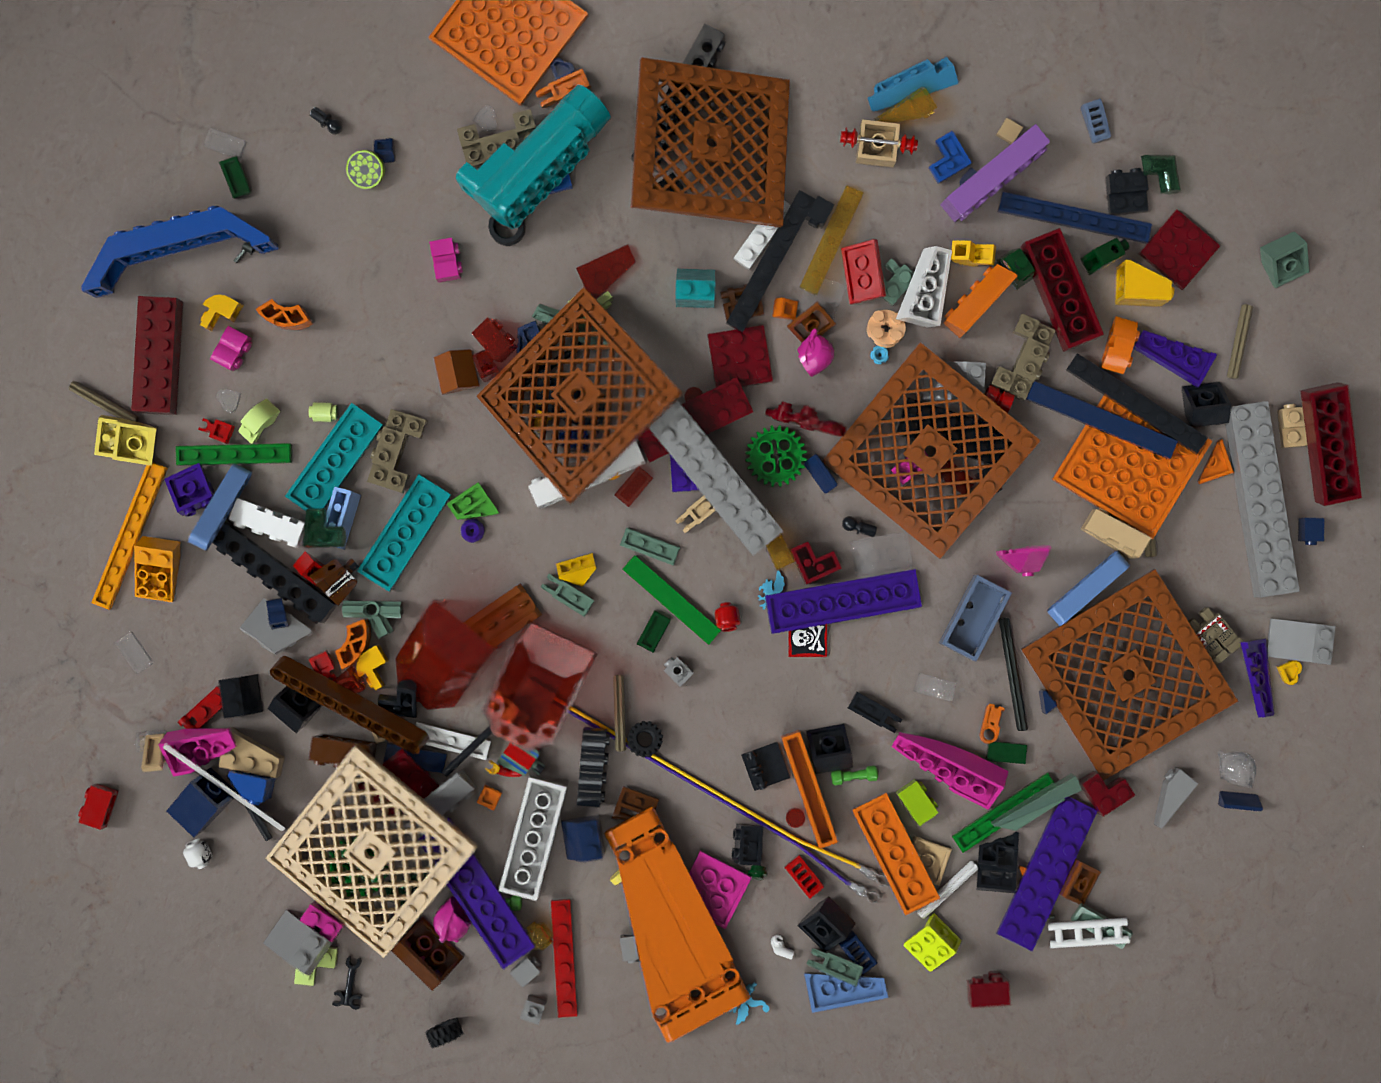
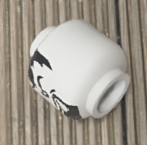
[183,839,212,869]

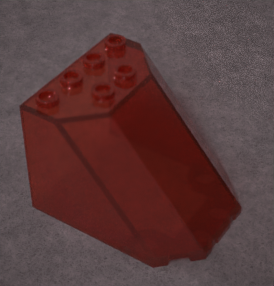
[395,599,503,710]
[482,620,598,752]

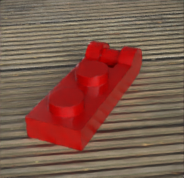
[177,686,222,729]

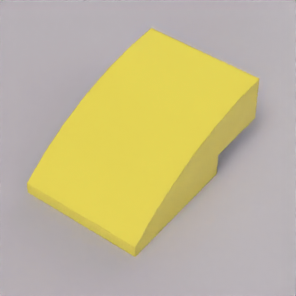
[94,415,157,466]

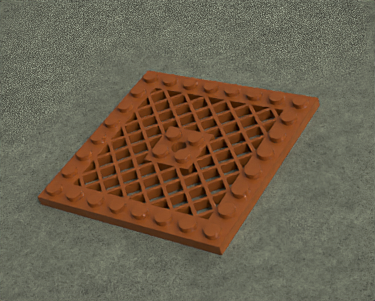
[631,57,790,228]
[477,287,683,504]
[822,342,1041,559]
[1021,569,1238,781]

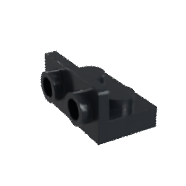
[732,824,763,866]

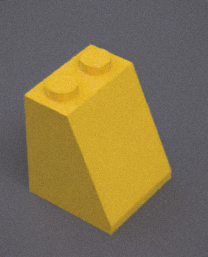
[1115,260,1174,307]

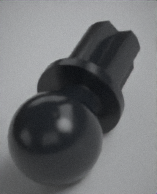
[310,107,342,134]
[842,516,877,537]

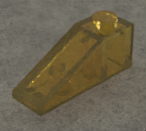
[874,86,937,123]
[765,510,794,570]

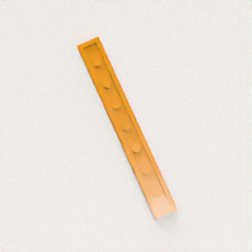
[91,462,168,610]

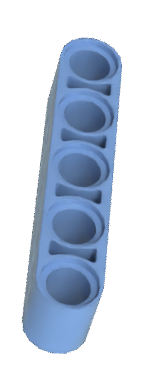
[188,463,252,551]
[1047,550,1130,626]

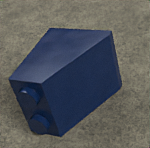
[166,767,237,838]
[561,814,605,862]

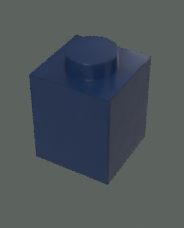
[1298,518,1324,545]

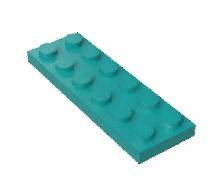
[285,403,384,519]
[357,474,451,592]

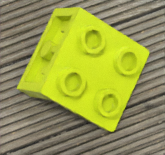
[904,913,962,972]

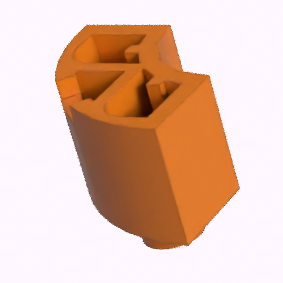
[256,299,313,330]
[1101,316,1140,374]
[335,619,371,669]

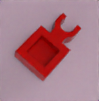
[198,418,235,444]
[308,650,338,682]

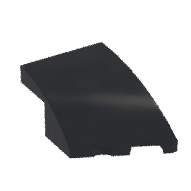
[977,832,1019,894]

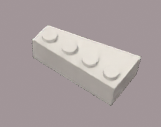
[896,246,952,328]
[229,498,313,548]

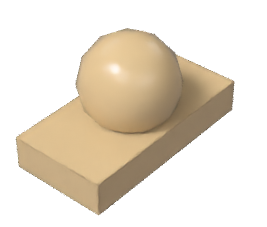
[141,733,166,772]

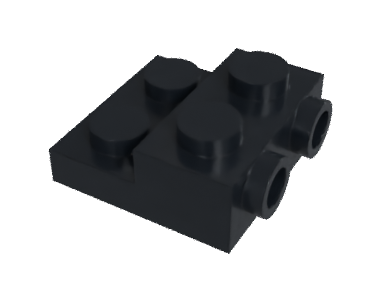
[1105,168,1149,215]

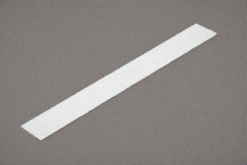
[162,744,286,831]

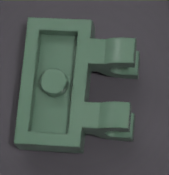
[882,258,914,306]

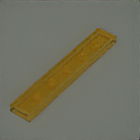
[799,185,863,296]

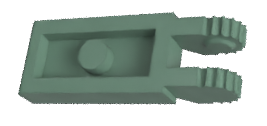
[540,574,595,617]
[806,949,864,987]

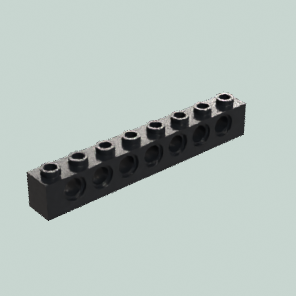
[631,24,726,165]
[212,521,337,624]

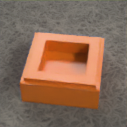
[476,784,503,811]

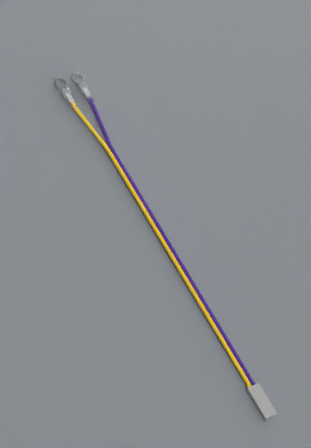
[521,678,888,903]

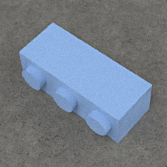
[318,487,361,550]

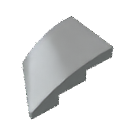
[240,598,313,655]

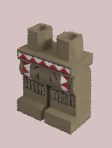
[1188,607,1244,666]

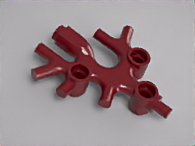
[765,402,846,437]

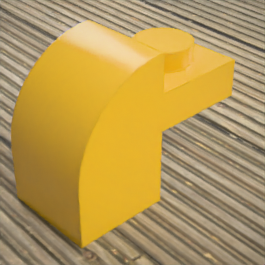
[951,240,996,267]
[200,295,243,331]
[356,645,389,690]

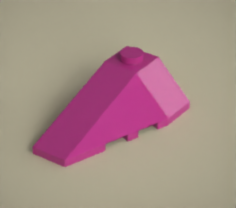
[996,547,1050,577]
[158,729,237,777]

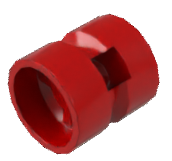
[984,385,1015,413]

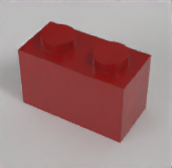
[78,784,119,830]

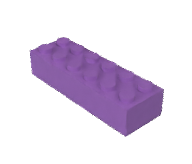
[941,124,1050,222]

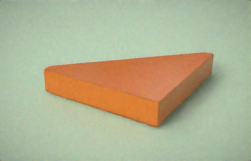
[1198,439,1234,484]

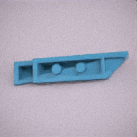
[868,57,958,112]

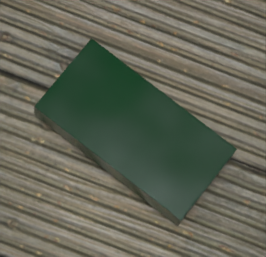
[219,156,252,199]
[637,610,671,653]
[986,742,1027,764]

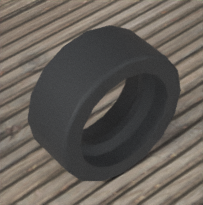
[488,216,526,246]

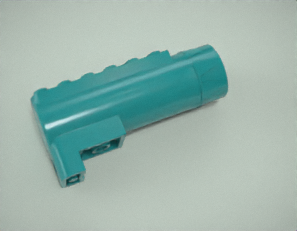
[456,84,611,229]

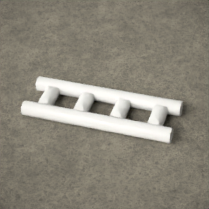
[1048,918,1130,948]

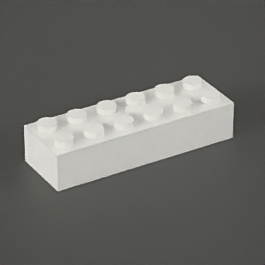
[528,440,646,509]
[499,775,568,901]

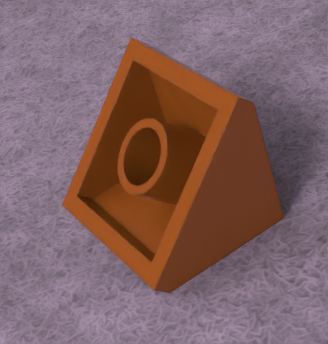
[787,301,836,343]
[434,349,480,395]
[1059,859,1101,904]

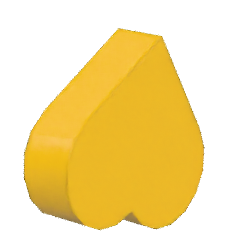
[1277,660,1302,685]

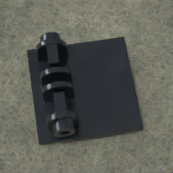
[741,742,790,791]

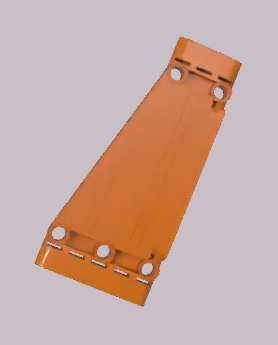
[604,807,751,1042]

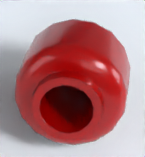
[714,602,741,632]

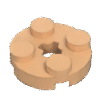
[867,310,906,348]

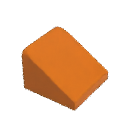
[772,297,798,320]

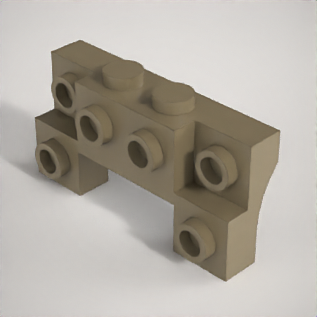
[457,109,536,168]
[990,314,1056,401]
[367,409,428,494]

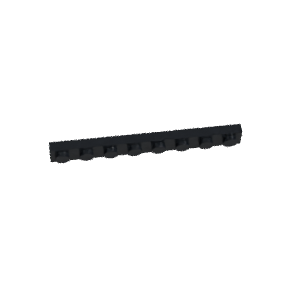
[726,190,816,333]
[1066,353,1208,454]

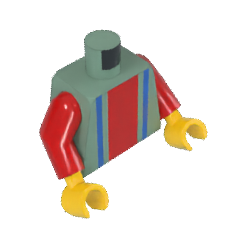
[485,720,546,777]

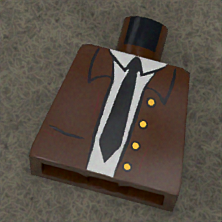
[310,558,359,606]

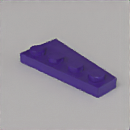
[1133,330,1217,387]
[1240,639,1274,717]

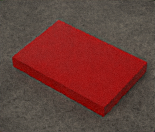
[841,239,886,305]

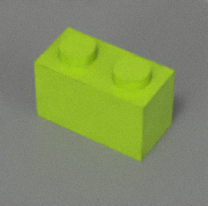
[896,779,938,826]

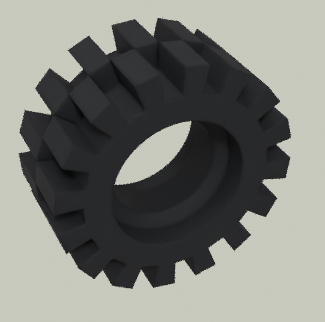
[627,721,663,758]
[425,1018,464,1048]

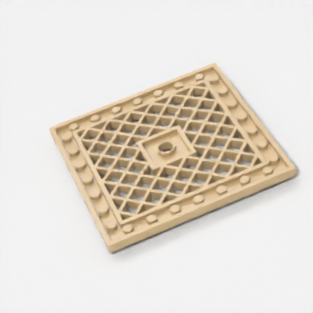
[265,745,478,958]

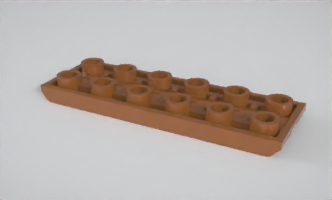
[426,583,542,680]

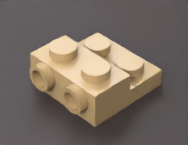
[1277,404,1307,448]

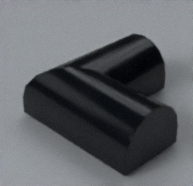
[378,679,417,718]

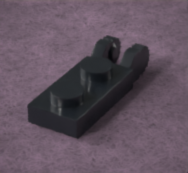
[847,691,903,733]

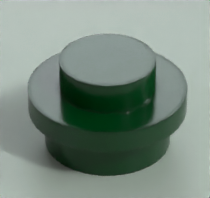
[748,865,768,880]

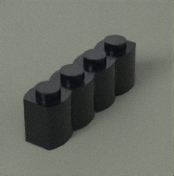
[577,727,610,808]

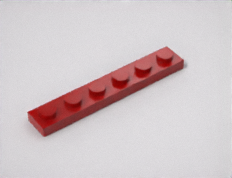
[551,899,578,1018]

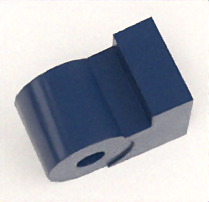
[266,598,289,630]

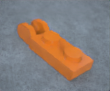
[535,68,591,108]

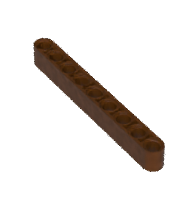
[270,656,429,754]

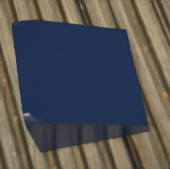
[374,138,395,163]
[1039,690,1057,714]

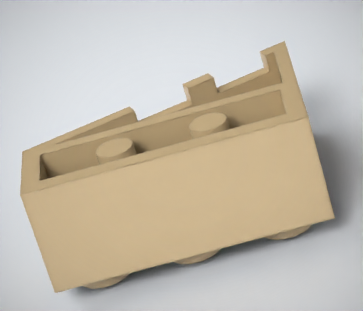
[1080,508,1151,559]
[218,727,285,778]

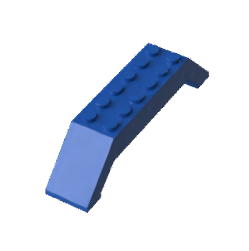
[81,206,279,298]

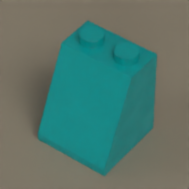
[676,269,715,308]

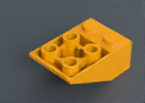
[134,536,180,602]

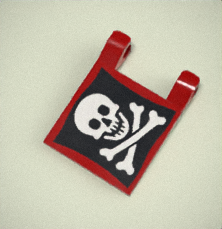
[788,624,827,657]

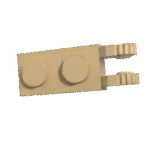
[675,496,716,533]

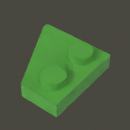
[447,482,500,520]

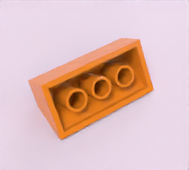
[943,264,1018,338]

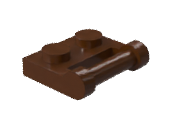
[611,786,659,821]

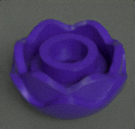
[461,519,484,543]

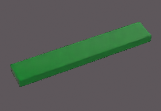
[176,443,292,466]
[622,555,721,645]
[952,772,1055,853]

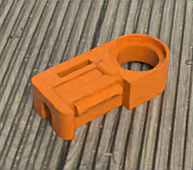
[979,704,1005,744]

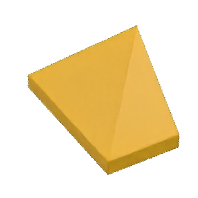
[556,553,596,587]

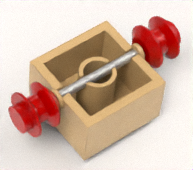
[840,119,918,167]

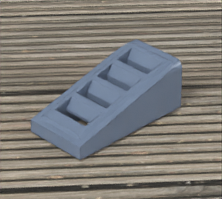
[1080,99,1111,144]

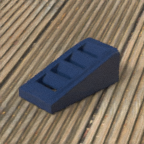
[839,930,877,975]

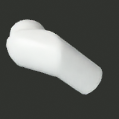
[771,935,794,960]

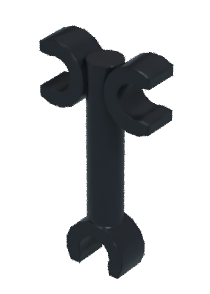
[332,956,362,1010]

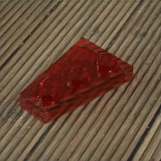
[576,244,636,299]

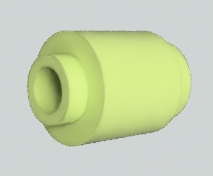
[309,402,338,422]

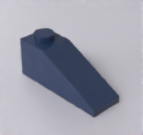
[383,742,447,773]

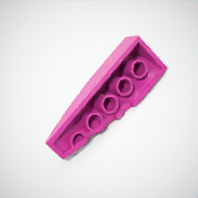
[891,732,1009,810]

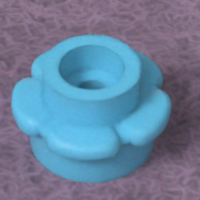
[870,346,889,364]

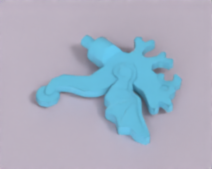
[757,571,785,610]
[729,982,770,1025]

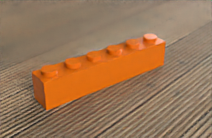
[781,730,838,849]

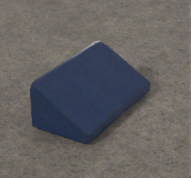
[804,454,838,494]
[1218,791,1263,811]

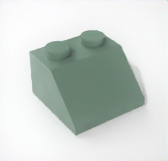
[1260,231,1309,288]

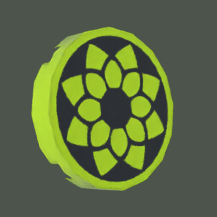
[346,150,385,189]

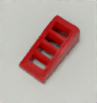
[784,855,824,899]

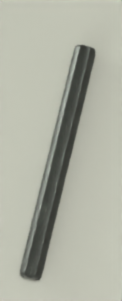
[999,618,1028,731]

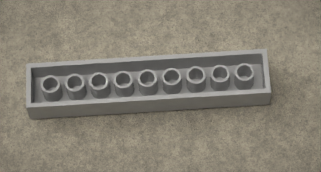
[630,390,783,555]
[1225,401,1300,597]

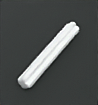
[917,861,978,919]

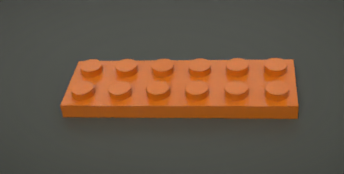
[852,792,940,915]

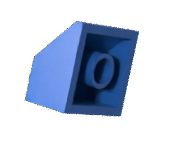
[228,770,276,805]

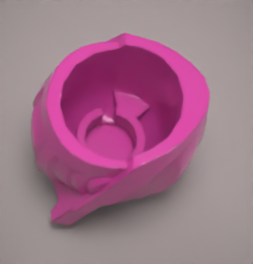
[797,329,834,377]
[433,896,472,942]

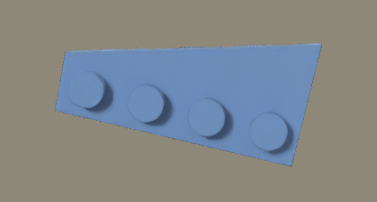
[804,973,888,1013]

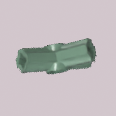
[342,601,403,639]

